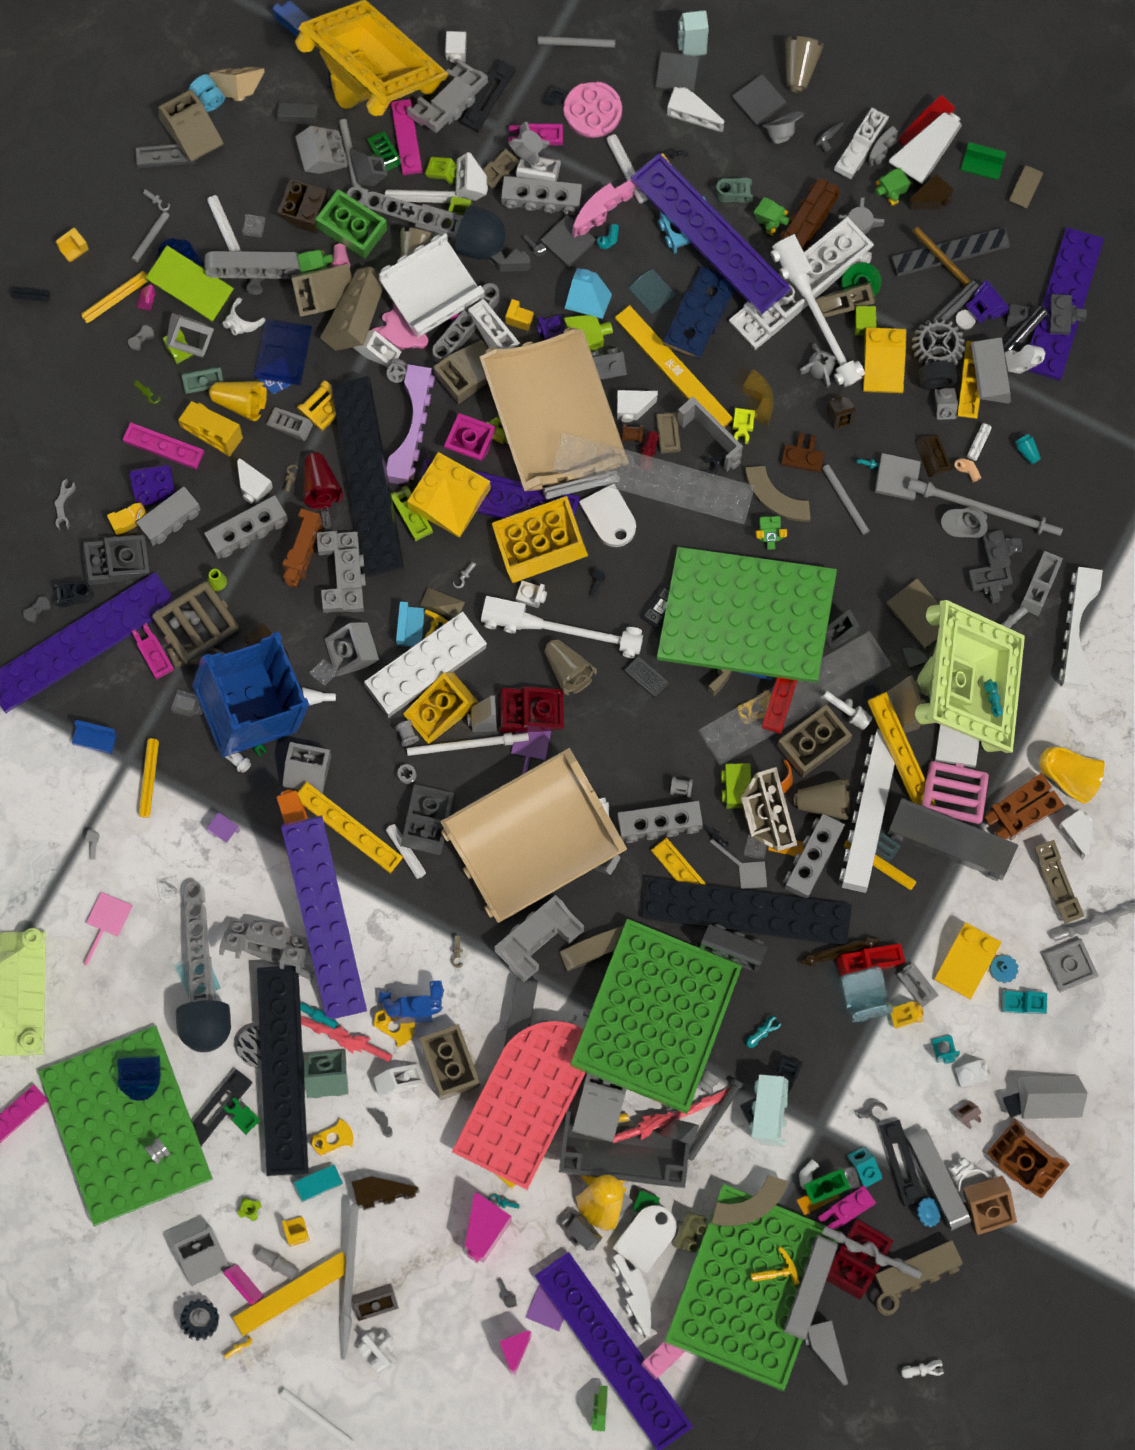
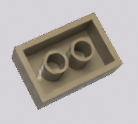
[777,704,852,778]
[420,1024,480,1100]

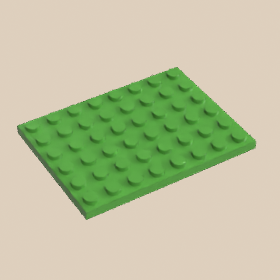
[657,547,837,683]
[570,919,742,1114]
[38,1026,213,1227]
[664,1184,840,1391]

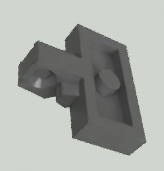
[1050,294,1087,335]
[982,530,1022,569]
[968,566,1013,604]

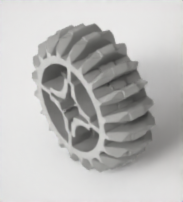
[912,318,965,365]

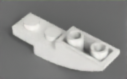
[834,108,889,179]
[611,1253,651,1338]

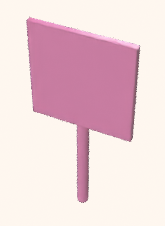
[84,892,133,965]

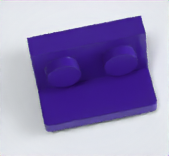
[130,465,175,505]

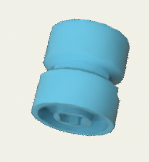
[189,74,225,112]

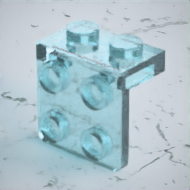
[841,966,893,1023]

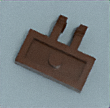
[781,433,825,473]

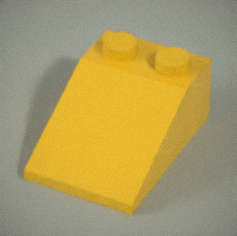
[863,328,906,393]
[403,672,479,744]
[934,922,1002,1000]

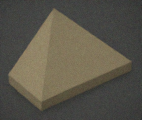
[420,588,465,619]

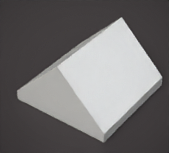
[517,157,561,182]

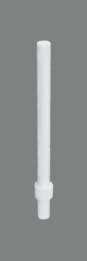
[407,733,529,756]

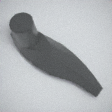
[815,122,844,153]

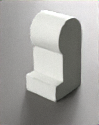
[1005,345,1045,374]

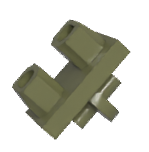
[672,1211,708,1253]

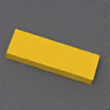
[651,837,706,885]

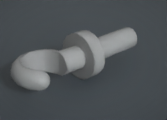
[143,189,170,211]
[453,562,476,589]

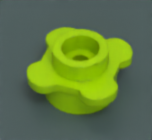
[238,1197,262,1221]

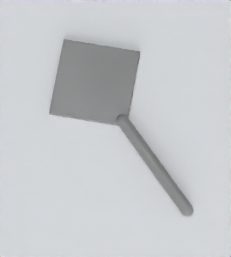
[710,839,767,889]

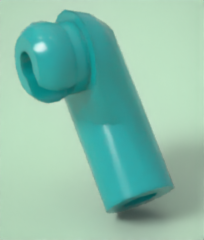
[597,224,619,249]

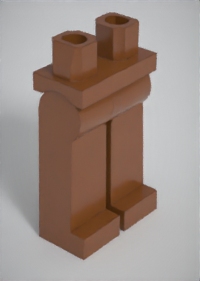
[282,508,323,588]
[983,772,1064,840]

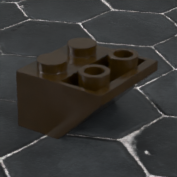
[277,179,329,234]

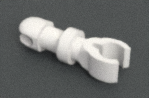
[901,1360,944,1378]

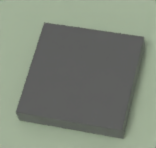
[656,52,699,93]
[732,74,786,126]
[541,214,596,268]

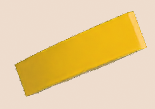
[957,341,980,419]

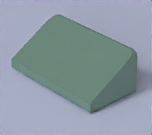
[181,365,224,394]

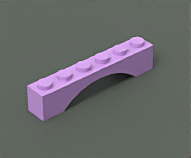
[386,364,435,486]

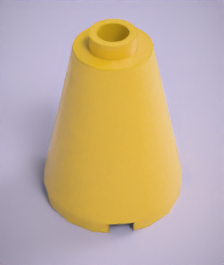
[209,381,267,421]

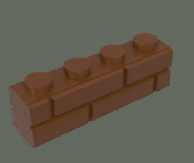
[779,178,840,252]

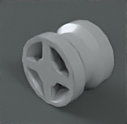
[387,359,408,383]
[697,1070,720,1095]
[144,1138,170,1164]

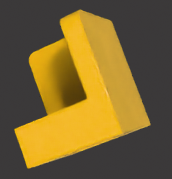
[56,228,88,262]
[505,299,534,331]
[282,1217,310,1247]

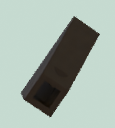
[351,1176,420,1211]

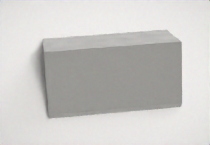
[971,337,1011,404]
[1018,1076,1088,1119]

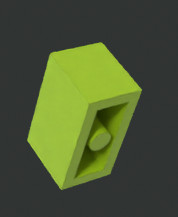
[721,763,751,809]

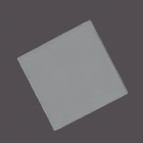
[875,453,921,501]
[1043,938,1099,993]

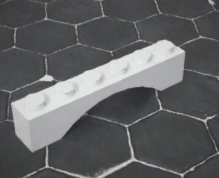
[1059,567,1103,691]

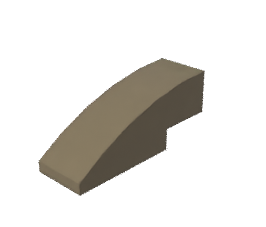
[815,282,876,318]

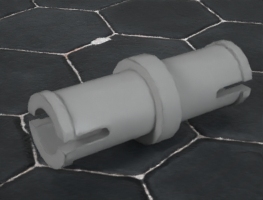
[256,1248,299,1280]

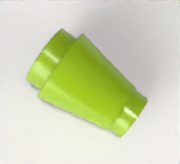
[207,569,227,591]

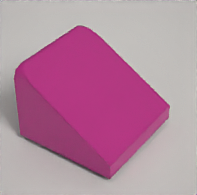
[137,285,155,310]

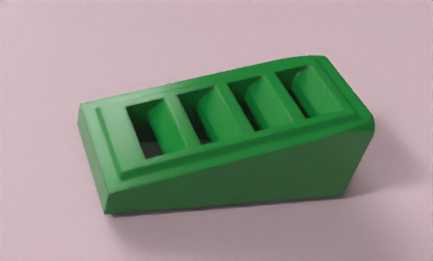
[367,131,401,171]

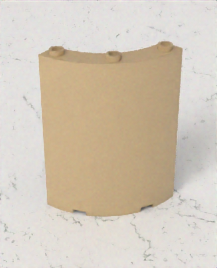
[480,327,629,491]
[440,748,627,923]

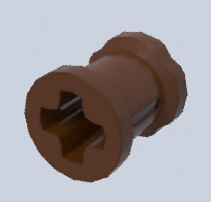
[622,424,643,443]

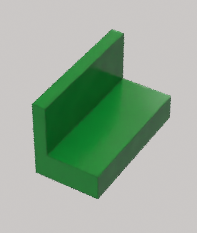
[961,142,1006,181]

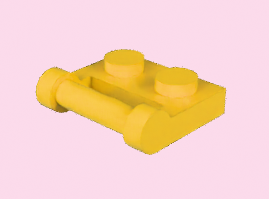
[297,380,337,431]

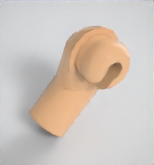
[954,459,982,482]

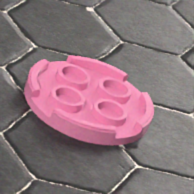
[564,82,622,138]

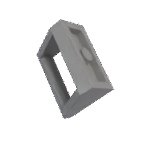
[167,313,214,357]

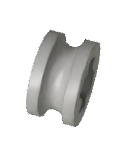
[397,764,417,784]

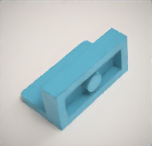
[396,602,425,647]

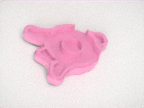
[372,302,428,350]

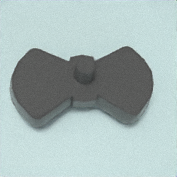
[246,278,264,295]
[128,326,155,352]
[23,596,51,623]

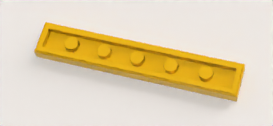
[868,692,936,806]
[297,781,403,874]
[233,1251,346,1337]

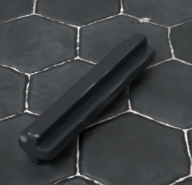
[1003,305,1048,352]

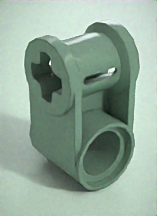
[715,178,753,203]

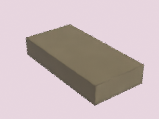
[656,412,681,454]

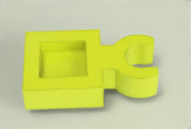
[733,408,755,444]

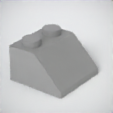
[325,623,379,676]

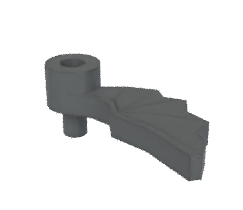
[367,1109,393,1137]

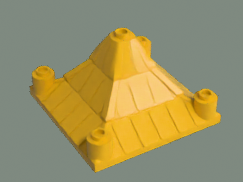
[295,0,449,116]

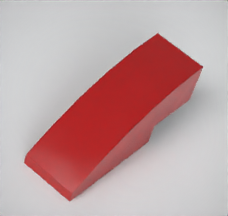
[898,95,955,147]
[836,943,906,979]

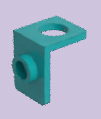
[931,1035,960,1064]
[847,1146,882,1188]

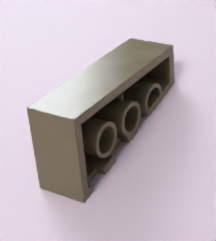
[320,266,383,351]

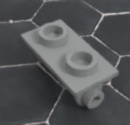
[897,962,939,1008]

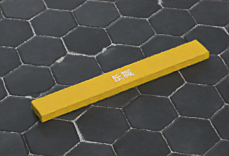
[615,306,733,428]

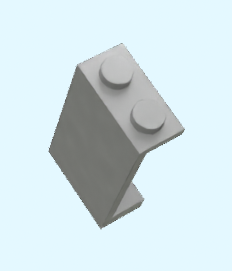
[677,397,743,472]

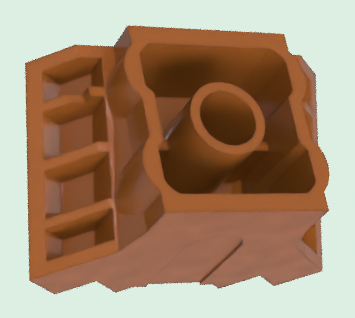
[987,1119,1070,1198]

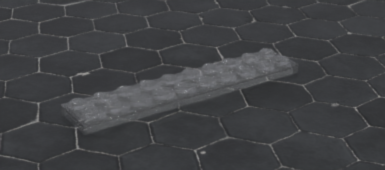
[551,432,755,524]
[698,631,891,765]

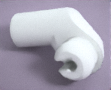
[799,1160,819,1189]

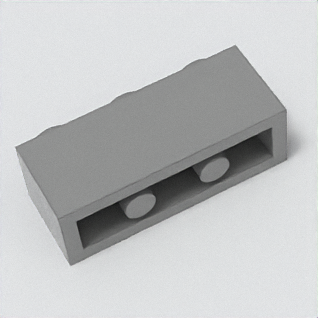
[136,487,201,546]

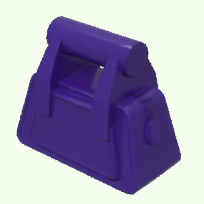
[965,280,1009,324]

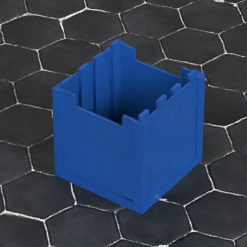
[192,632,310,758]

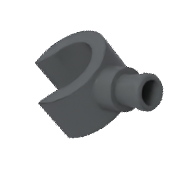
[858,1102,888,1122]

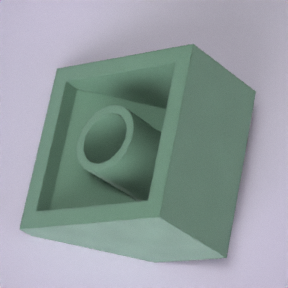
[304,1050,349,1098]

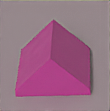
[444,413,496,461]
[499,1330,532,1375]

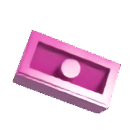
[224,1265,264,1306]

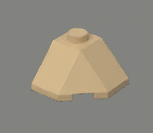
[209,67,264,101]

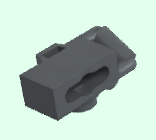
[559,1209,603,1251]

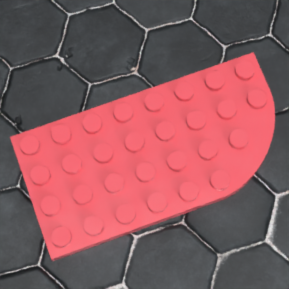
[452,1021,586,1190]

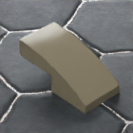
[483,149,520,189]
[1009,165,1043,208]
[708,669,732,697]

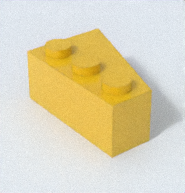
[178,401,243,457]

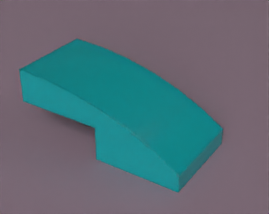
[1002,990,1047,1014]
[293,1164,343,1202]

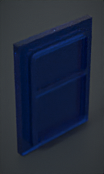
[254,319,312,386]

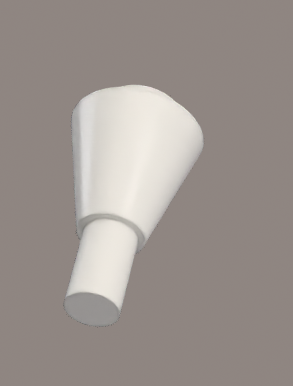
[302,687,336,706]

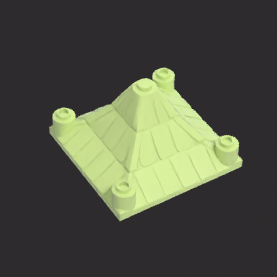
[915,600,1025,753]
[0,928,46,1056]

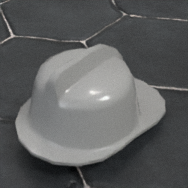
[762,112,804,144]
[941,506,987,538]

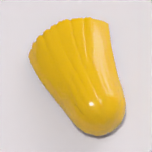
[1039,746,1105,804]
[576,1174,624,1231]

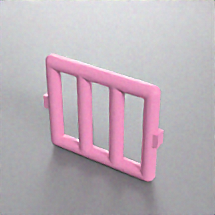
[922,761,989,824]

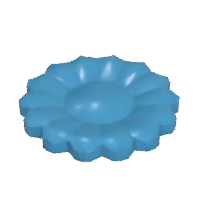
[990,955,1019,983]
[918,1198,941,1227]

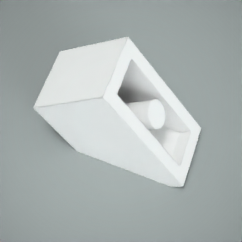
[456,152,488,201]
[353,330,401,367]
[617,390,658,422]
[237,459,273,504]
[1058,809,1093,860]
[373,1064,425,1098]

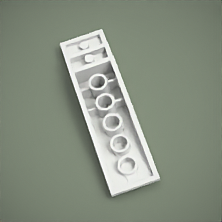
[729,217,874,350]

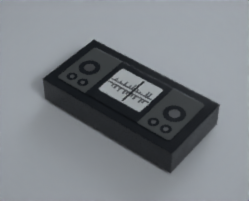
[641,585,670,629]

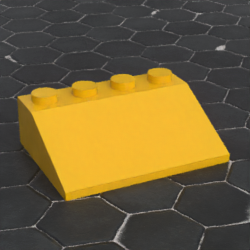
[492,496,588,583]

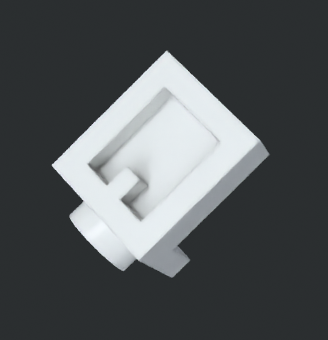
[516,581,547,608]

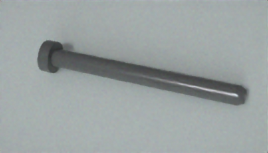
[688,1078,745,1161]

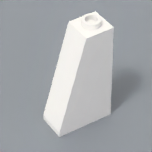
[889,112,962,185]

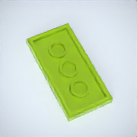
[146,246,234,322]

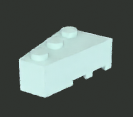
[678,11,709,56]
[750,1075,788,1146]

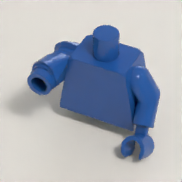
[378,980,444,1024]

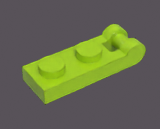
[391,485,433,542]

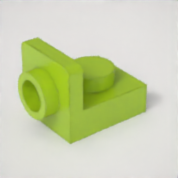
[425,157,457,184]

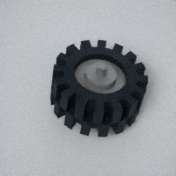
[180,1299,219,1341]

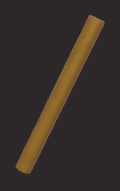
[912,226,971,287]

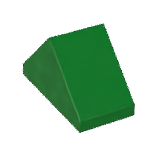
[803,1169,851,1205]

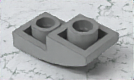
[868,126,898,167]

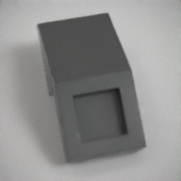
[486,248,530,272]

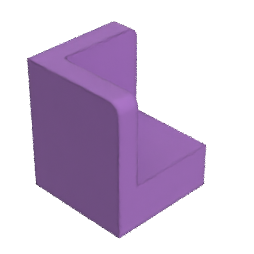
[207,813,240,843]

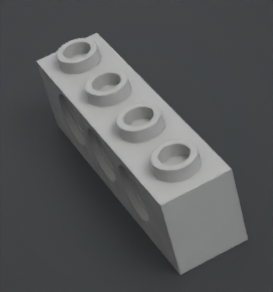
[501,176,582,215]
[204,495,288,559]
[617,801,703,843]
[784,814,845,899]

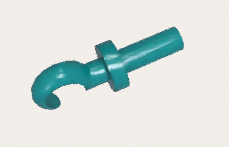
[856,459,879,469]
[488,1194,520,1209]

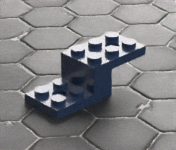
[663,266,735,360]

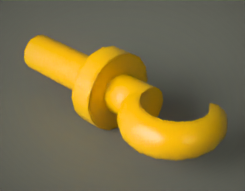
[223,1337,253,1359]

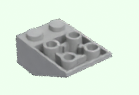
[572,1073,627,1142]

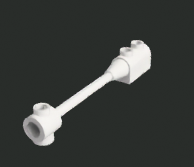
[770,234,865,387]
[481,596,643,658]

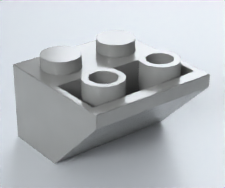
[296,126,348,174]
[283,742,331,794]
[173,1227,230,1286]

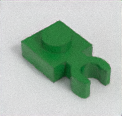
[224,1097,261,1135]
[631,1190,660,1222]

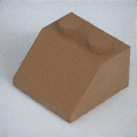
[963,1175,1017,1235]

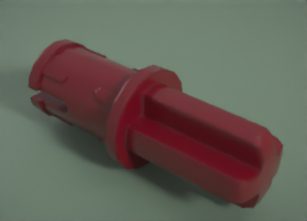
[637,431,659,471]

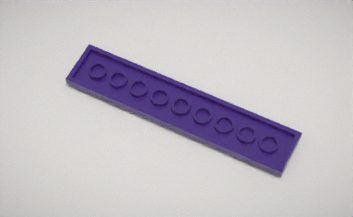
[630,153,791,315]
[0,572,174,714]
[281,815,367,1019]
[534,1252,693,1450]

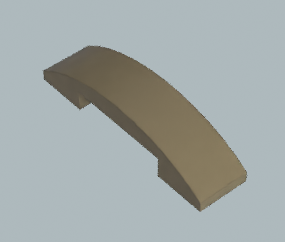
[1034,840,1084,924]
[560,926,624,972]

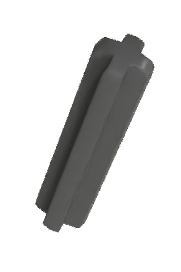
[933,281,979,323]

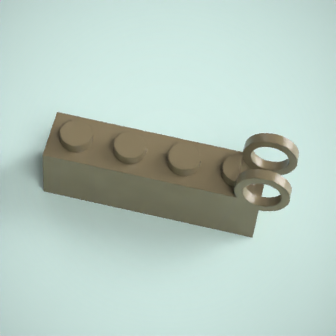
[874,1240,963,1316]

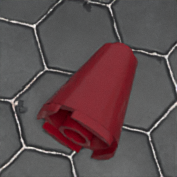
[303,452,343,510]

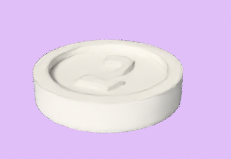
[955,310,976,330]

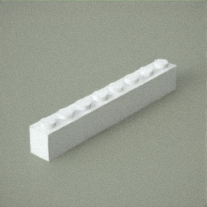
[839,729,895,893]

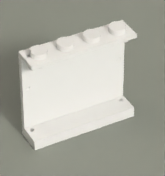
[379,234,485,338]

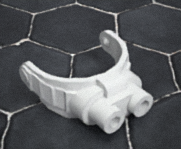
[223,298,265,336]
[949,1157,992,1203]

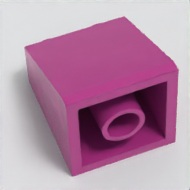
[465,1192,512,1263]

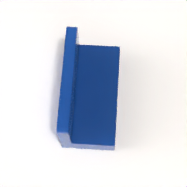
[272,1,311,37]
[72,720,117,754]

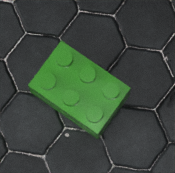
[316,189,387,259]

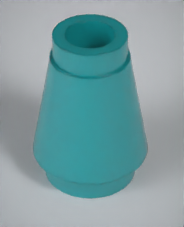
[1015,434,1041,465]

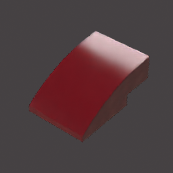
[498,687,564,732]
[826,1219,894,1300]

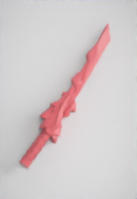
[301,1016,393,1062]
[612,1087,731,1144]

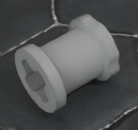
[395,720,419,747]
[670,777,693,798]

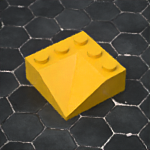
[407,452,491,538]

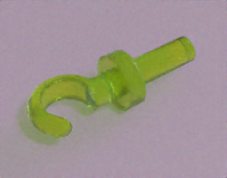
[134,381,160,404]

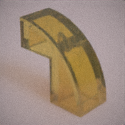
[742,369,774,426]

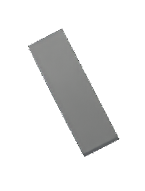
[1020,551,1063,616]

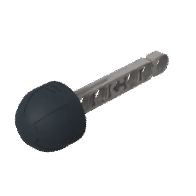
[347,186,506,260]
[175,881,231,1052]

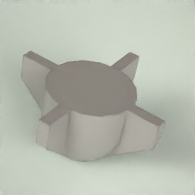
[509,122,550,165]
[839,198,884,234]
[800,343,839,388]

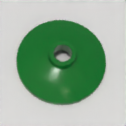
[842,262,881,296]

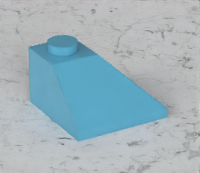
[565,268,612,319]

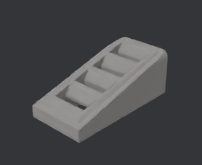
[267,407,313,441]

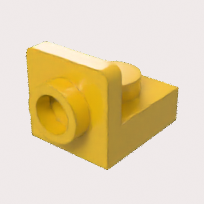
[889,1001,924,1029]

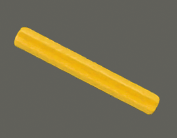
[81,271,148,323]
[139,738,159,818]
[844,839,916,890]

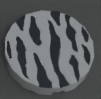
[237,1026,261,1068]

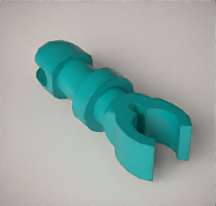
[984,679,1003,717]
[745,1015,781,1048]

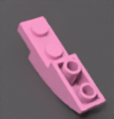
[572,180,635,238]
[641,1342,685,1380]

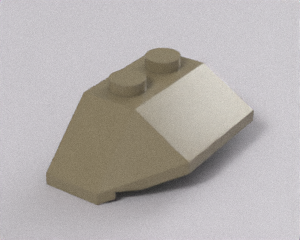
[740,767,797,851]

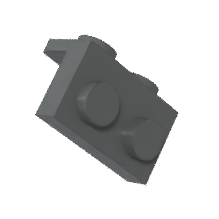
[591,346,627,380]

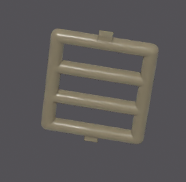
[153,581,240,663]

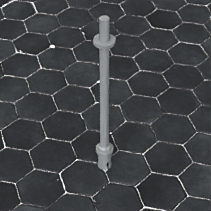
[907,478,1063,536]

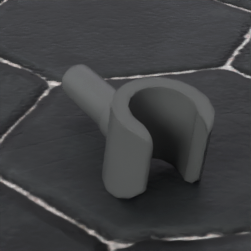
[523,235,546,257]
[498,1279,517,1308]

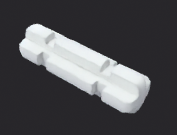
[967,423,992,461]

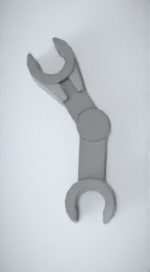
[54,479,76,530]

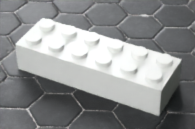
[364,612,487,718]

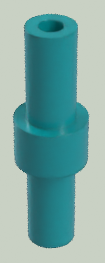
[300,1002,338,1029]

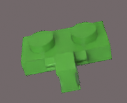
[591,1385,608,1432]

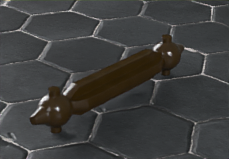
[800,935,880,967]

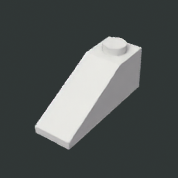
[667,87,724,132]
[468,299,520,349]

